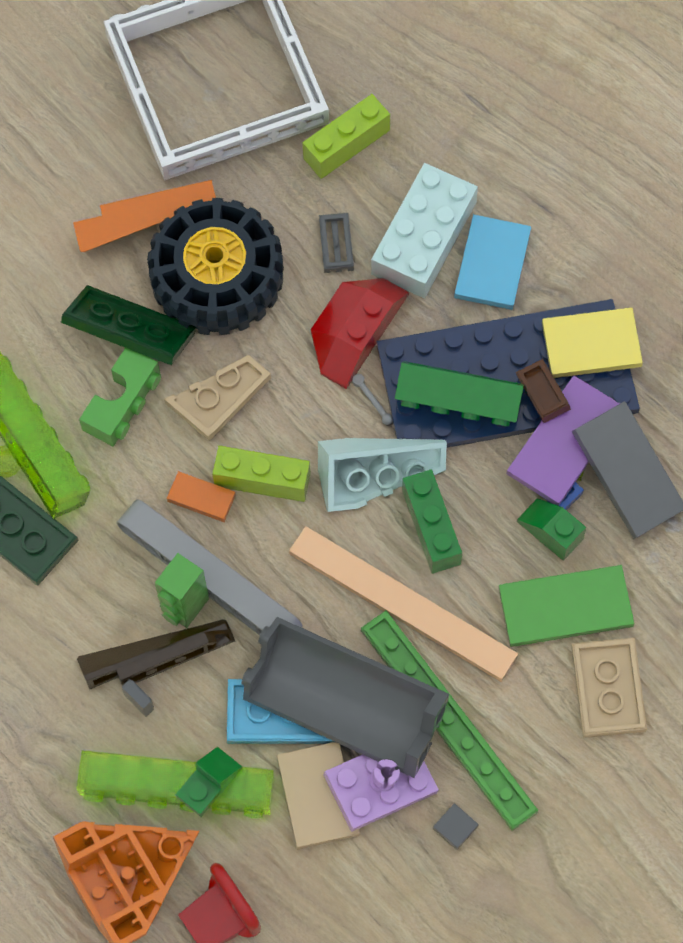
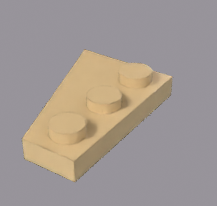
[164,355,271,441]

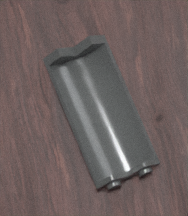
[241,617,449,778]

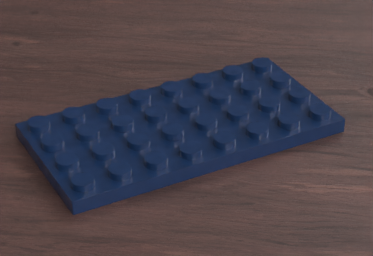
[377,299,640,448]

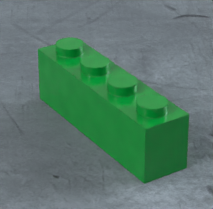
[395,361,524,426]

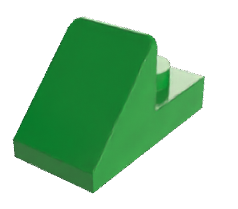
[175,746,243,817]

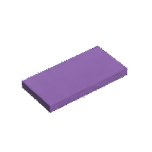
[506,376,620,506]

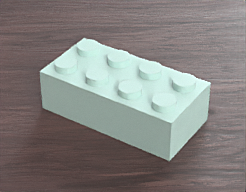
[371,163,478,299]

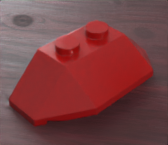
[311,278,409,389]

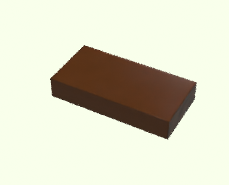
[516,359,571,423]

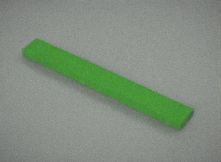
[361,610,538,831]

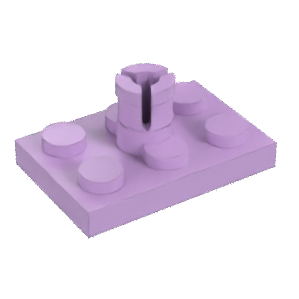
[323,754,439,832]

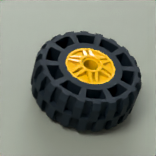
[147,198,284,335]

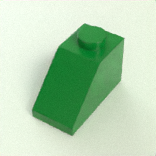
[517,498,586,561]

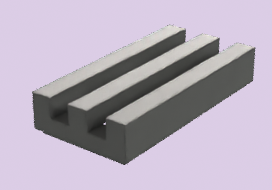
[319,213,354,273]

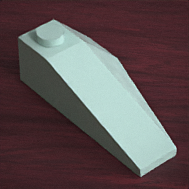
[318,438,447,512]

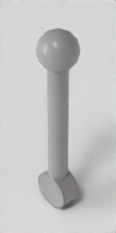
[353,374,393,425]

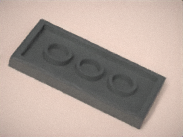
[571,401,683,539]

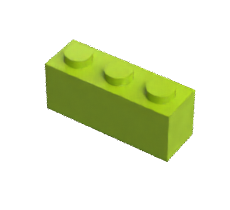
[302,94,390,179]
[212,445,311,502]

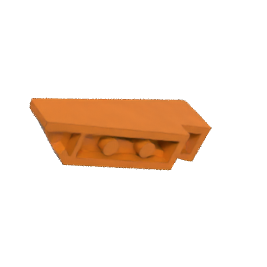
[73,180,216,252]

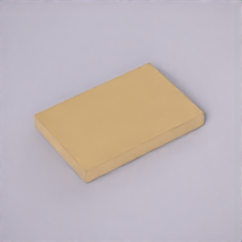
[571,638,647,738]
[277,742,360,850]

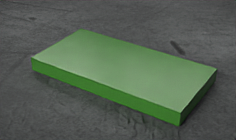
[499,565,634,647]

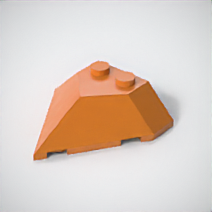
[53,821,199,943]

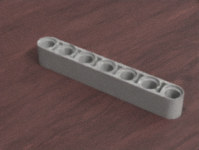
[116,499,303,635]

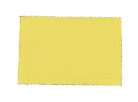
[542,308,643,378]

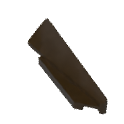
[77,619,235,690]

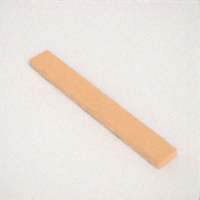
[289,526,518,682]

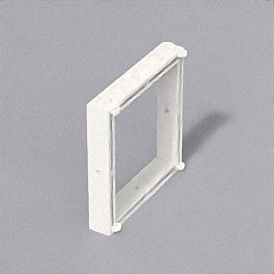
[104,0,329,181]

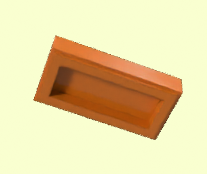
[167,471,236,522]

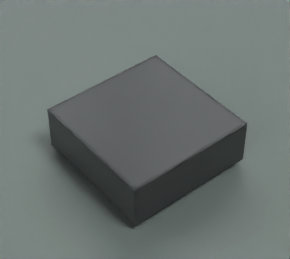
[122,680,154,717]
[433,803,479,850]

